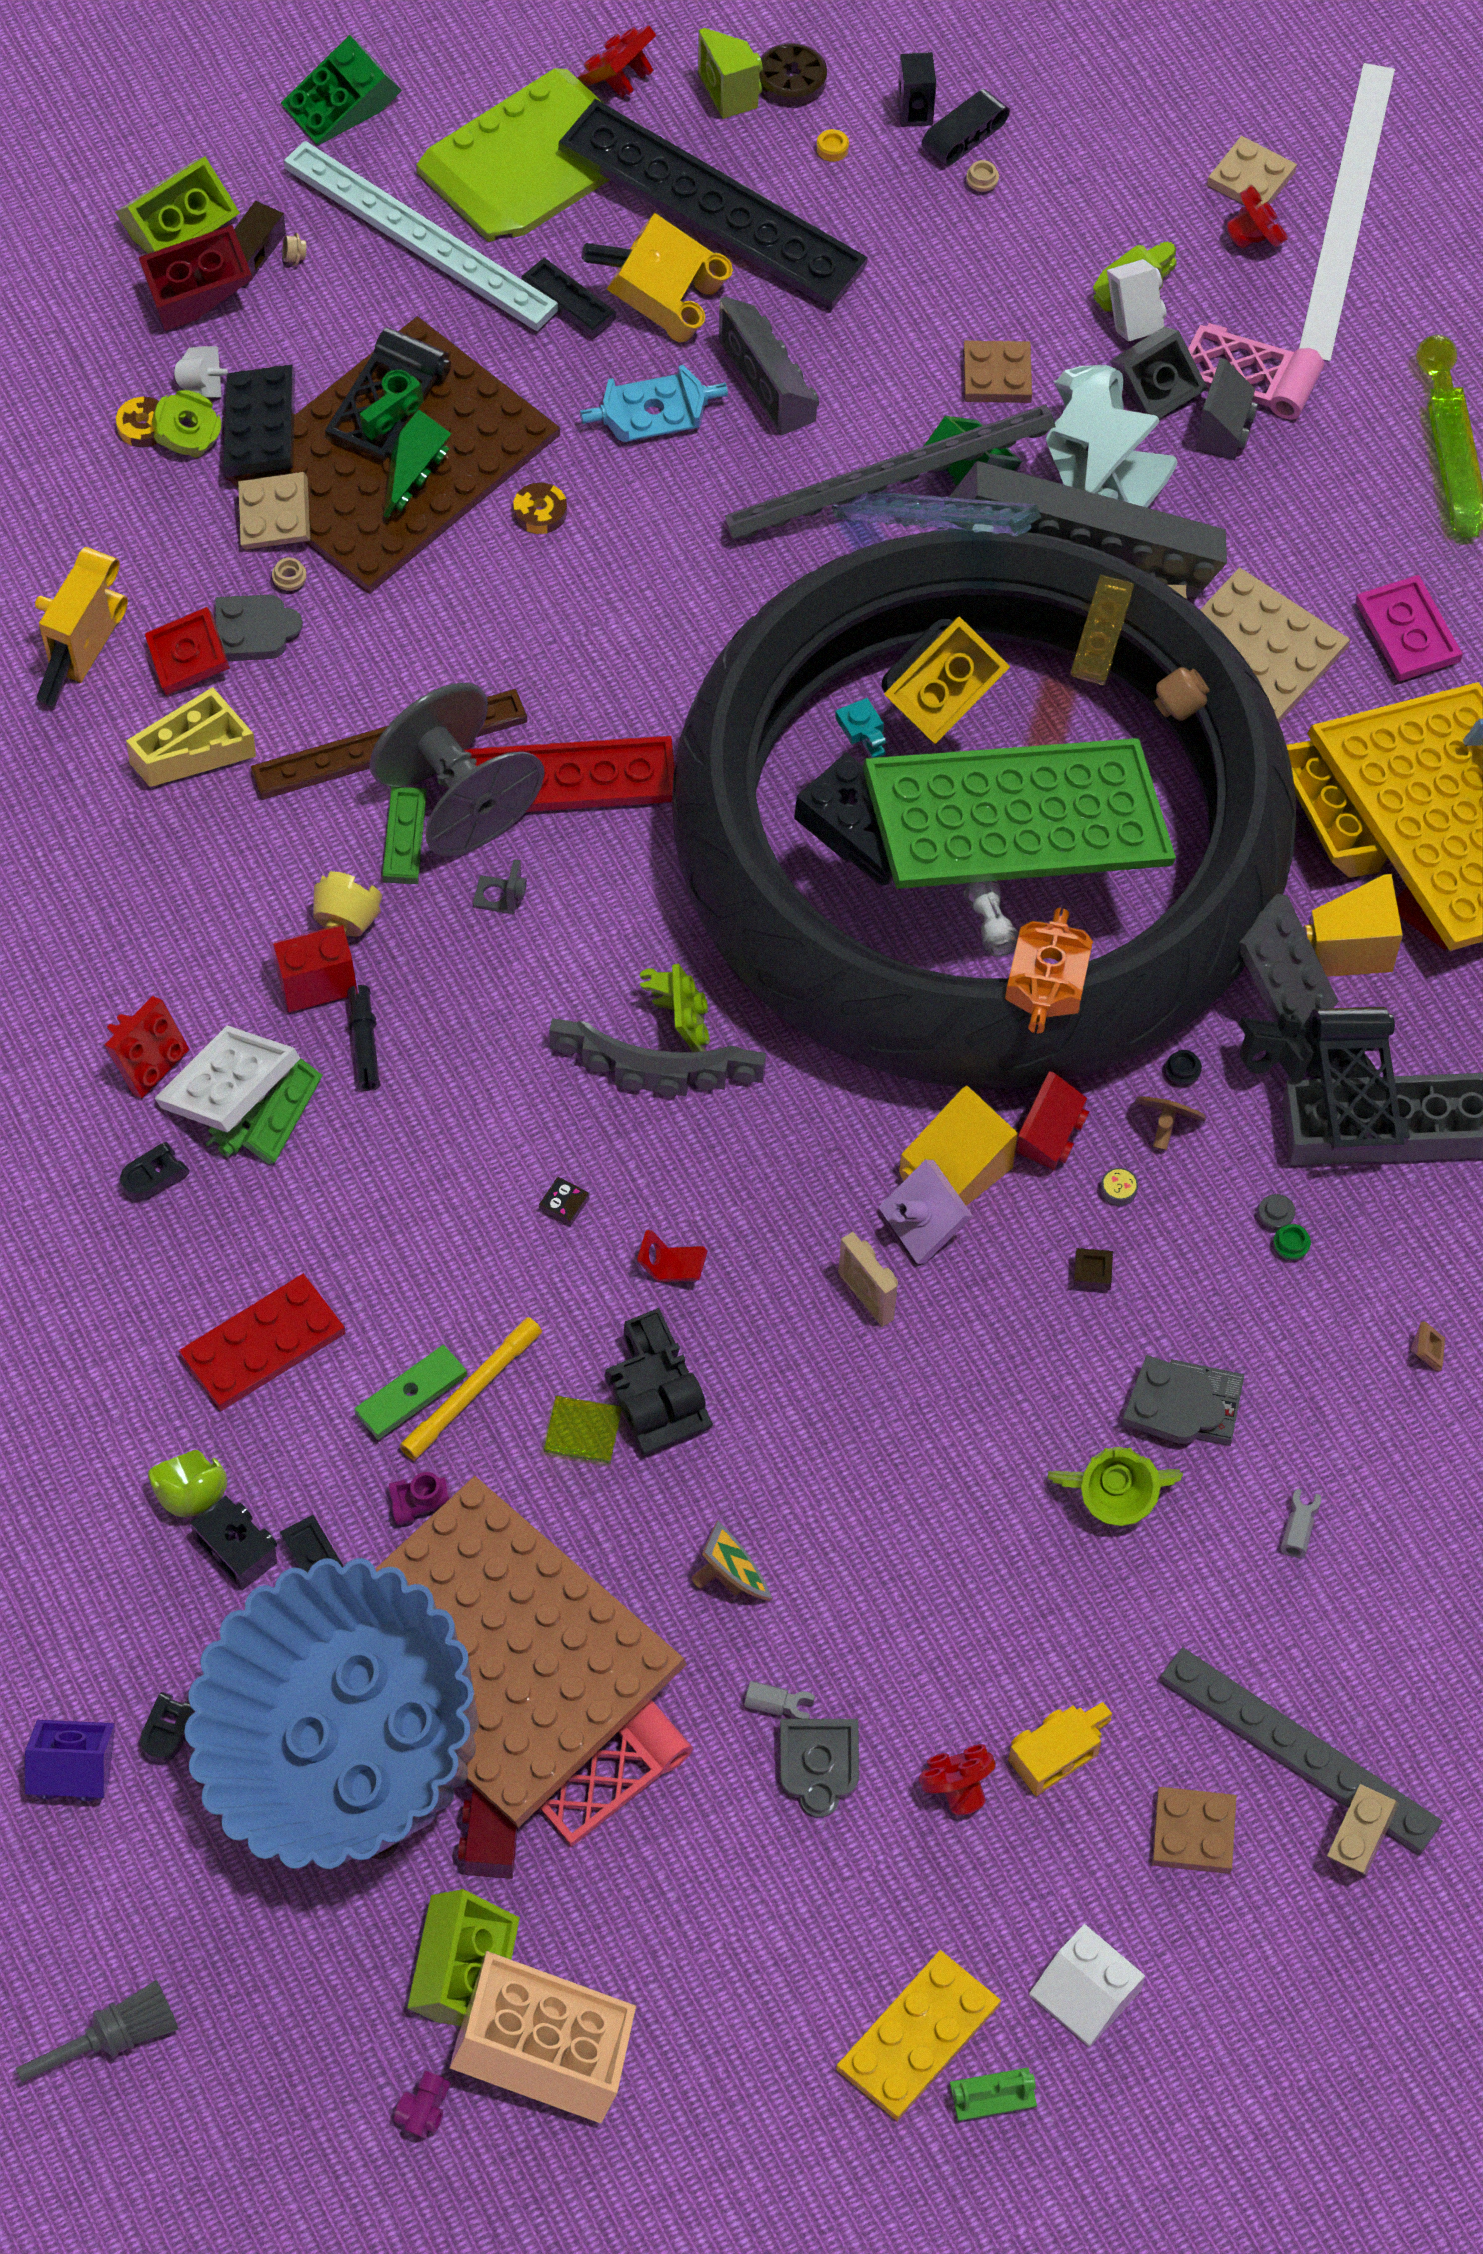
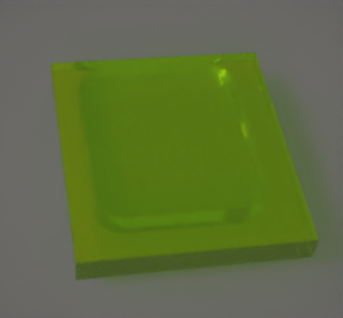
[544,1396,622,1464]

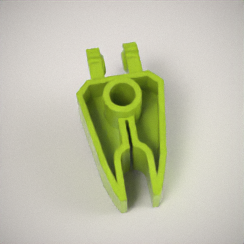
[1093,241,1177,312]

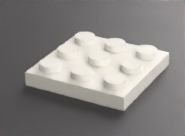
[155,1025,300,1133]

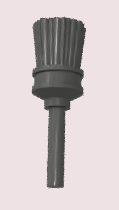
[16,1980,179,2083]

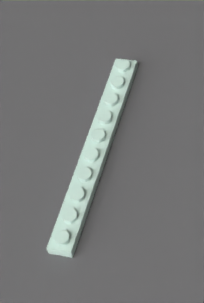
[284,141,558,331]

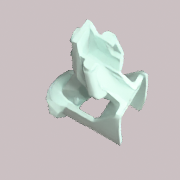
[1046,365,1178,508]

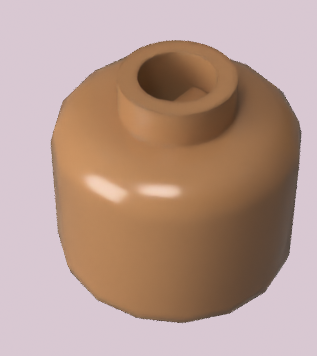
[1154,667,1210,721]

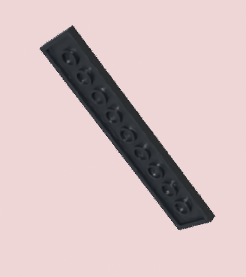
[558,99,868,309]

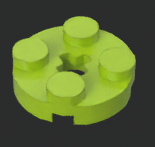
[152,390,221,457]

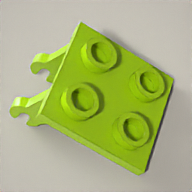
[639,963,710,1052]

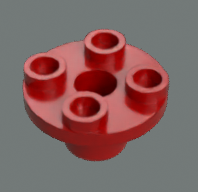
[1227,185,1288,248]
[918,1744,996,1815]

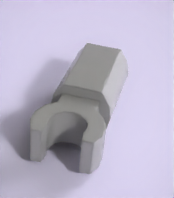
[1281,1489,1321,1558]
[744,1681,815,1719]

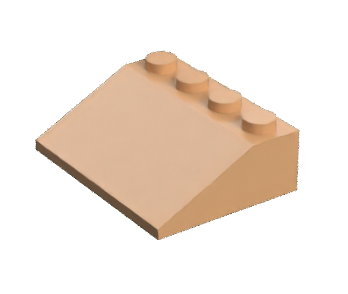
[450,1951,636,2123]

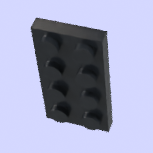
[224,364,295,477]

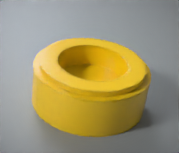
[816,129,849,162]

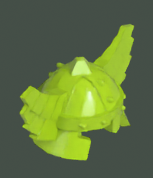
[1048,1447,1183,1526]

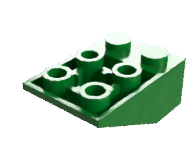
[281,35,402,146]

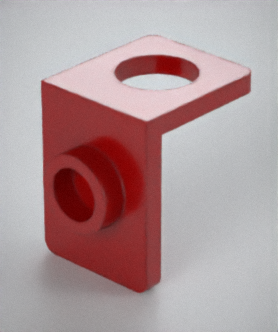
[637,1230,708,1282]

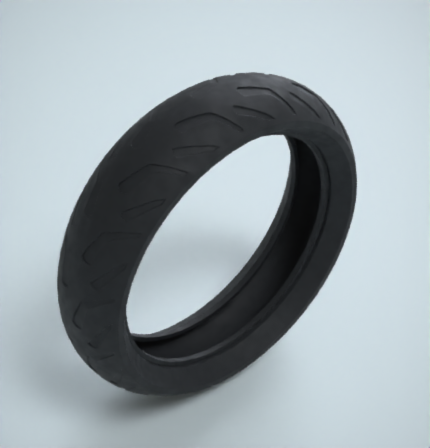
[672,528,1296,1089]

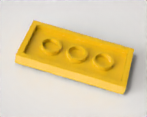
[836,1950,1001,2122]

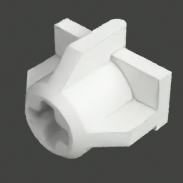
[174,346,228,398]

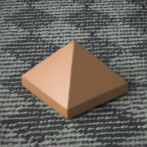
[1410,1321,1445,1371]

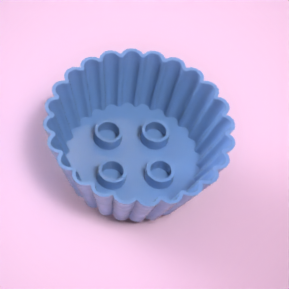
[184,1558,479,1869]

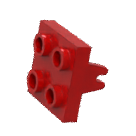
[577,25,657,98]
[104,996,190,1098]

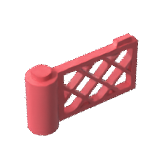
[539,1699,693,1847]

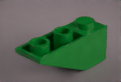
[384,409,452,518]

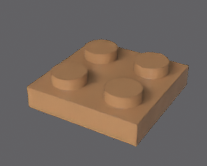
[963,340,1032,403]
[1152,1787,1237,1874]

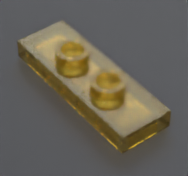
[1071,575,1134,685]

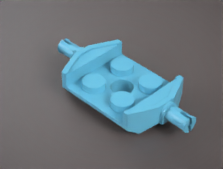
[580,365,728,442]

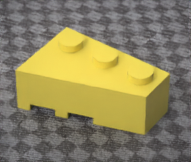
[126,687,256,787]

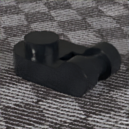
[120,1142,189,1200]
[140,1692,195,1763]

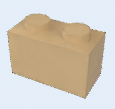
[1327,1784,1399,1876]

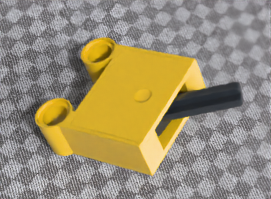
[581,213,733,342]
[35,547,128,706]

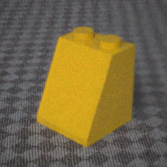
[1303,874,1403,977]
[899,1085,1018,1206]

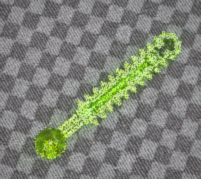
[1416,334,1483,538]

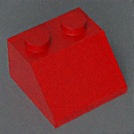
[269,924,358,1013]
[1015,1071,1090,1171]

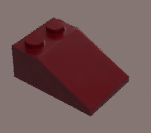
[138,225,253,331]

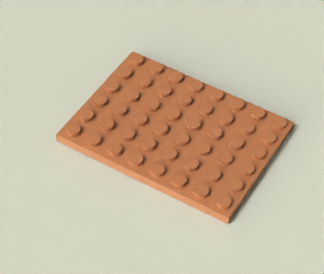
[375,1476,687,1828]

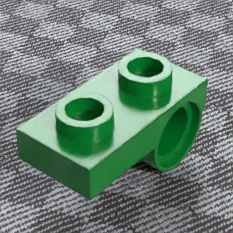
[360,370,424,440]

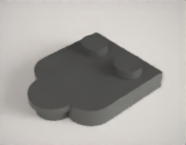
[215,595,303,661]
[1122,1355,1225,1444]
[780,1719,859,1818]

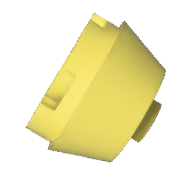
[313,871,383,937]

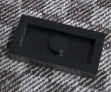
[280,1515,344,1573]

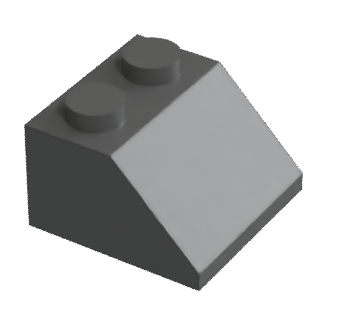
[1110,327,1208,418]
[1196,358,1259,460]

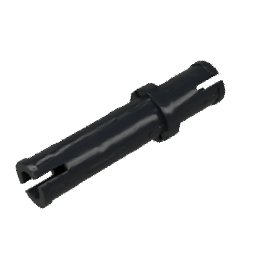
[347,985,381,1091]

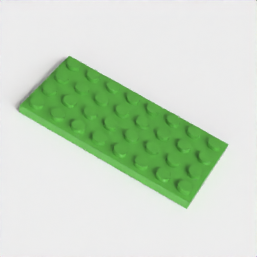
[862,738,1176,889]

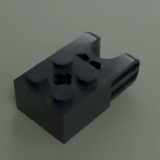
[794,752,893,886]

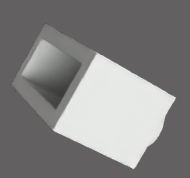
[1107,259,1167,342]

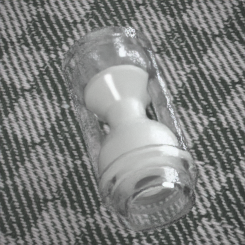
[964,881,1018,957]

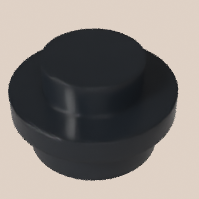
[1165,1050,1202,1085]

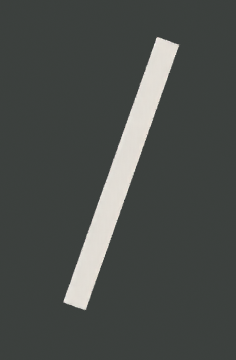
[1299,63,1395,361]

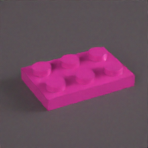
[1355,575,1463,682]

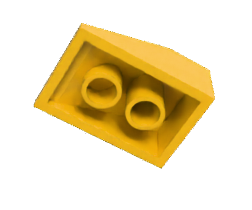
[884,617,1010,744]

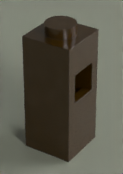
[234,200,286,289]

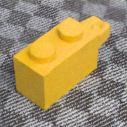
[1008,1702,1112,1797]

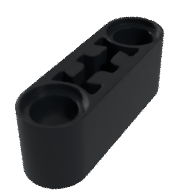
[921,89,1010,166]

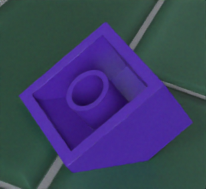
[25,1719,115,1801]

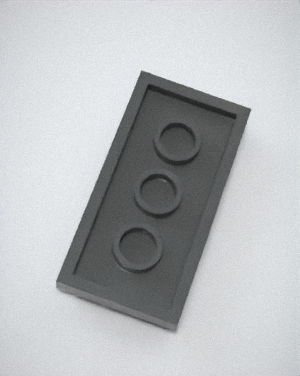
[1239,894,1339,1026]

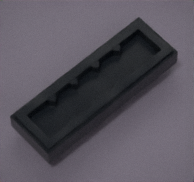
[521,257,616,338]

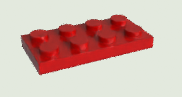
[178,1273,346,1412]

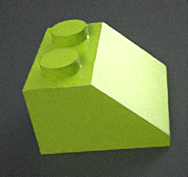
[698,28,763,119]

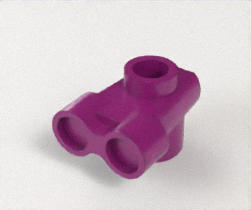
[389,1472,451,1525]
[394,2070,451,2139]

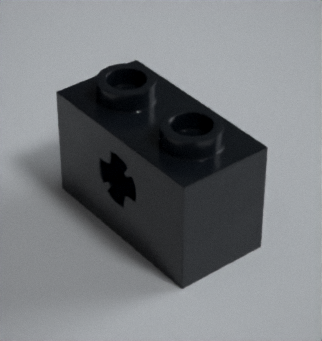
[897,52,936,127]
[190,1495,277,1591]

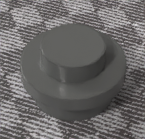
[1258,1194,1295,1230]

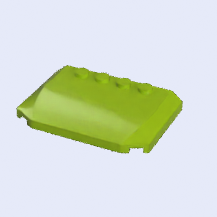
[416,68,610,242]

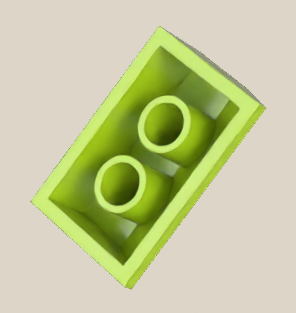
[115,156,240,254]
[407,1889,520,2026]

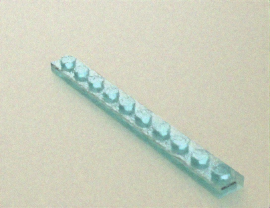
[831,492,1041,536]

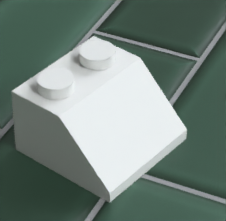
[1029,1924,1145,2048]

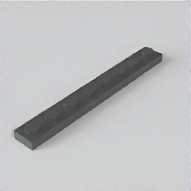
[1160,1647,1443,1856]

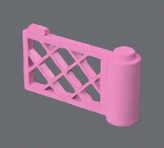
[1188,323,1324,420]

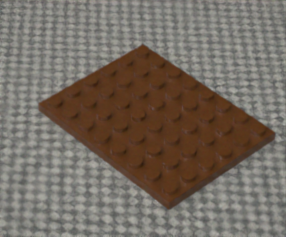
[226,316,560,594]

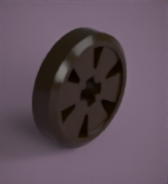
[759,43,827,106]

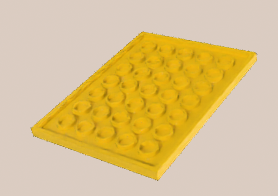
[1307,682,1483,951]

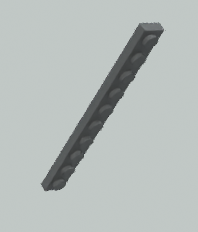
[725,404,1056,539]

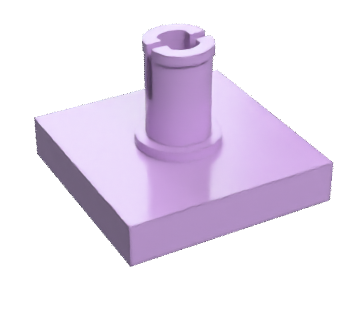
[879,1159,973,1264]

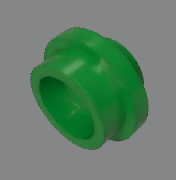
[1274,1224,1311,1260]

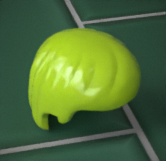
[148,1450,228,1517]

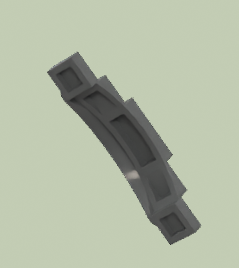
[549,1018,766,1097]

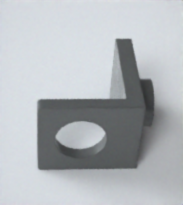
[473,859,527,914]

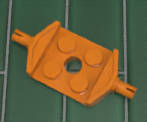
[1005,908,1093,1034]

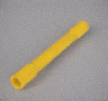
[399,1317,542,1461]

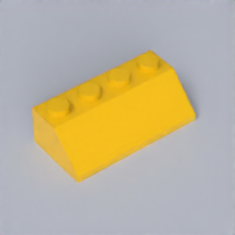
[1286,741,1388,878]

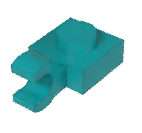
[835,698,886,758]

